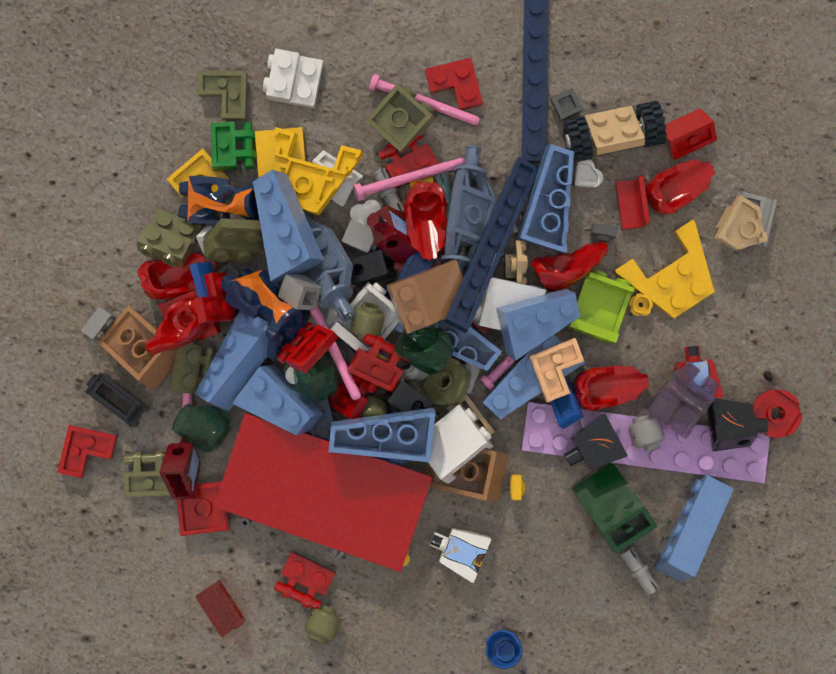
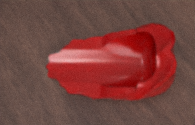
[646,159,716,215]
[404,182,447,262]
[530,241,608,292]
[137,253,217,300]
[145,300,204,355]
[574,365,649,411]

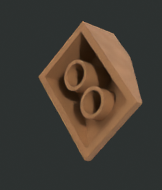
[386,259,463,334]
[98,305,176,390]
[425,449,509,502]

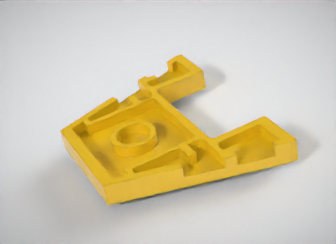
[274,127,364,215]
[614,220,715,319]

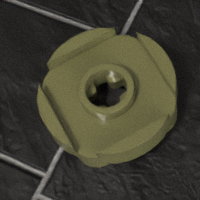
[423,357,471,407]

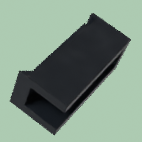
[85,373,151,427]

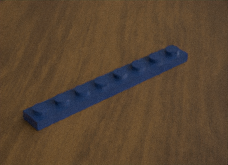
[521,0,548,163]
[444,157,539,333]

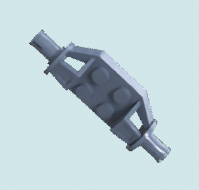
[440,145,496,277]
[303,212,355,322]

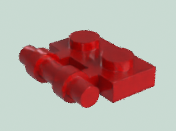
[377,134,439,189]
[276,322,338,374]
[347,333,411,392]
[328,373,377,419]
[273,551,336,609]

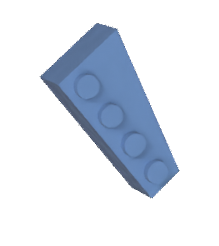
[516,144,574,253]
[253,170,325,283]
[195,311,279,412]
[394,319,503,371]
[482,335,585,419]
[328,408,436,462]
[653,475,734,582]

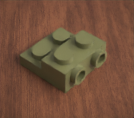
[366,84,436,153]
[136,208,203,268]
[203,218,262,263]

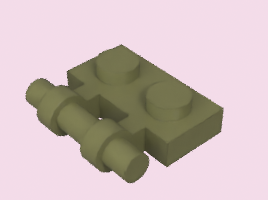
[170,344,215,394]
[124,451,170,497]

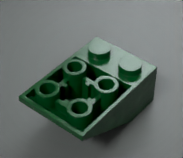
[572,463,658,554]

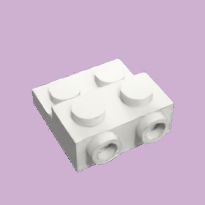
[263,48,324,109]

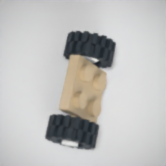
[563,100,667,163]

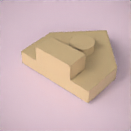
[714,195,768,250]
[505,240,528,285]

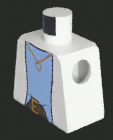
[429,528,491,583]

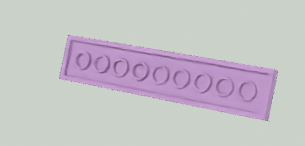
[521,402,770,483]

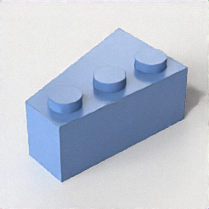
[496,289,580,361]
[232,364,324,435]

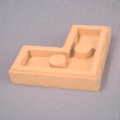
[528,338,584,402]

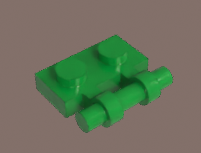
[211,122,256,171]

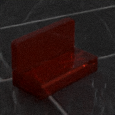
[196,580,246,637]

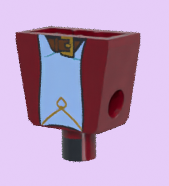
[367,206,417,263]
[159,437,201,499]

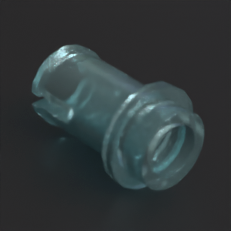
[433,172,452,204]

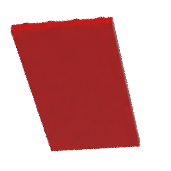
[214,413,433,572]

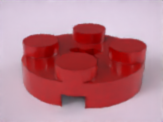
[752,390,802,438]

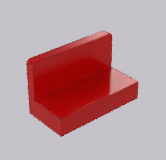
[665,109,717,160]
[615,175,650,231]

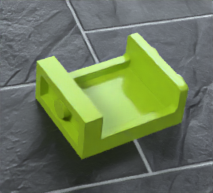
[567,270,635,345]

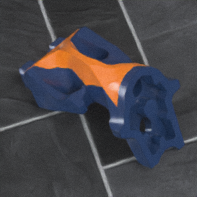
[178,176,260,225]
[221,268,306,361]

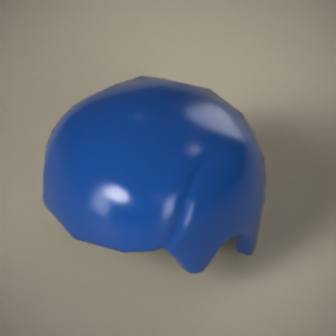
[486,630,523,669]

